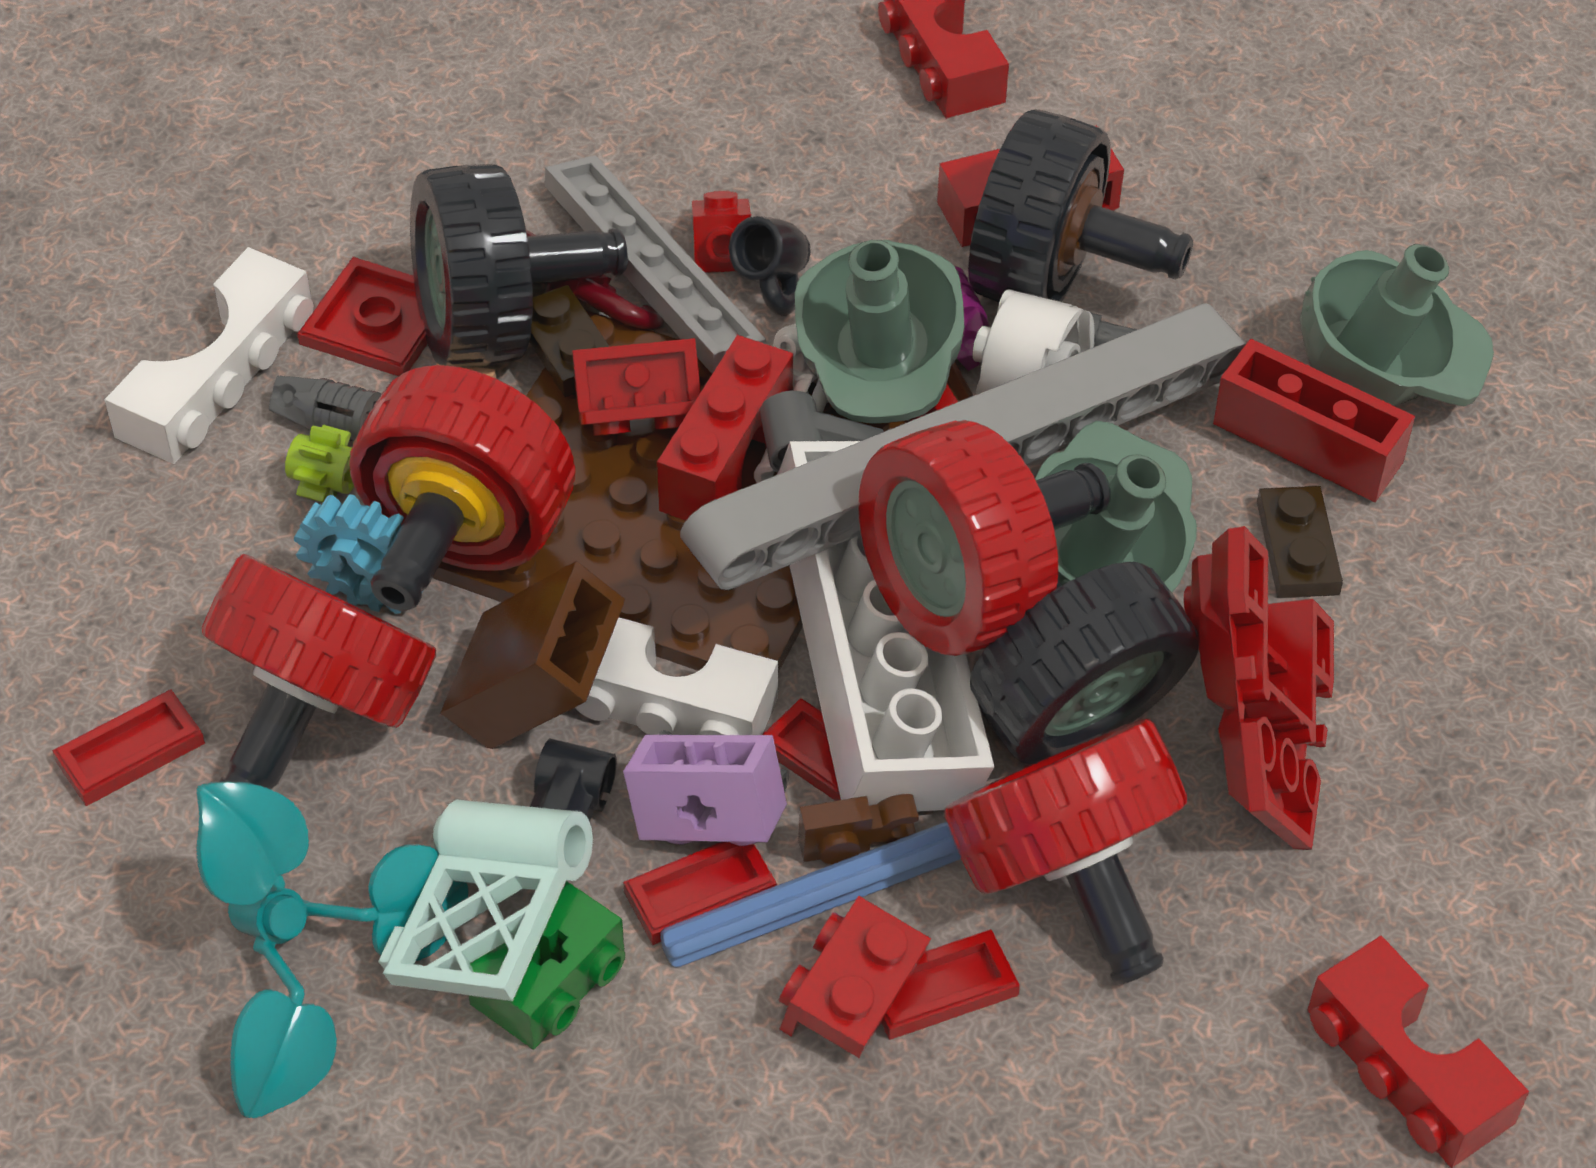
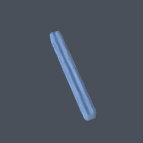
[661,822,961,967]

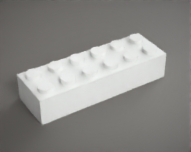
[778,441,994,811]

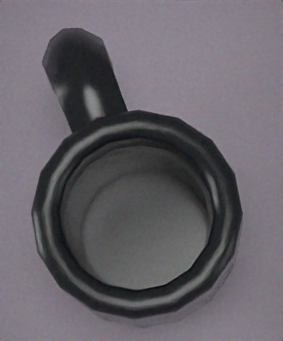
[728,216,811,316]

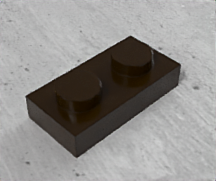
[529,284,610,397]
[1257,486,1343,598]

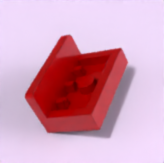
[572,338,701,435]
[778,896,931,1058]

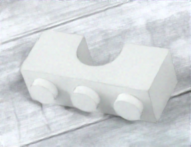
[575,618,778,735]

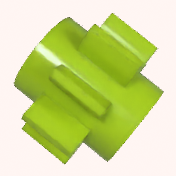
[285,425,354,503]

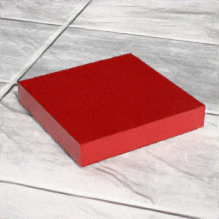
[297,257,427,377]

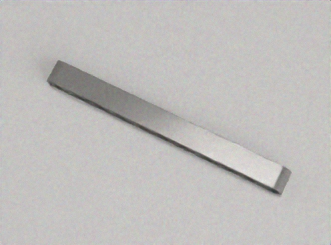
[680,303,1246,590]

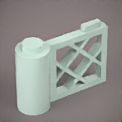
[378,800,593,1001]

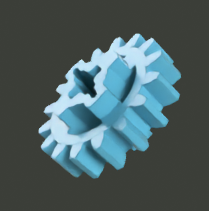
[294,494,424,614]

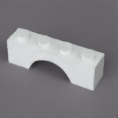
[105,247,313,464]

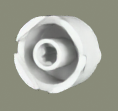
[973,290,1095,395]

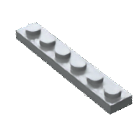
[545,155,766,374]

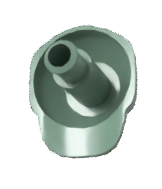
[795,240,964,423]
[1299,244,1494,406]
[1035,421,1197,592]

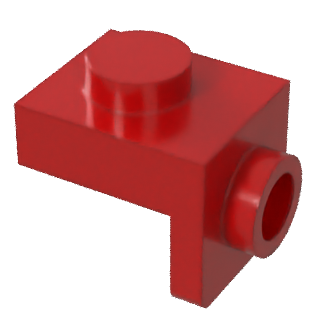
[692,191,751,272]

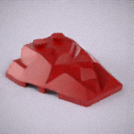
[1184,526,1334,850]

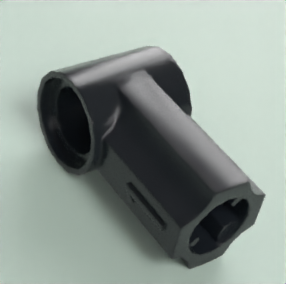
[530,738,617,822]

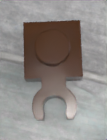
[798,794,919,864]

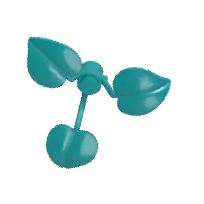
[196,781,469,1118]

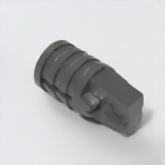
[269,375,381,441]

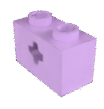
[623,735,787,845]

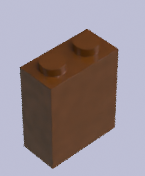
[440,561,625,749]

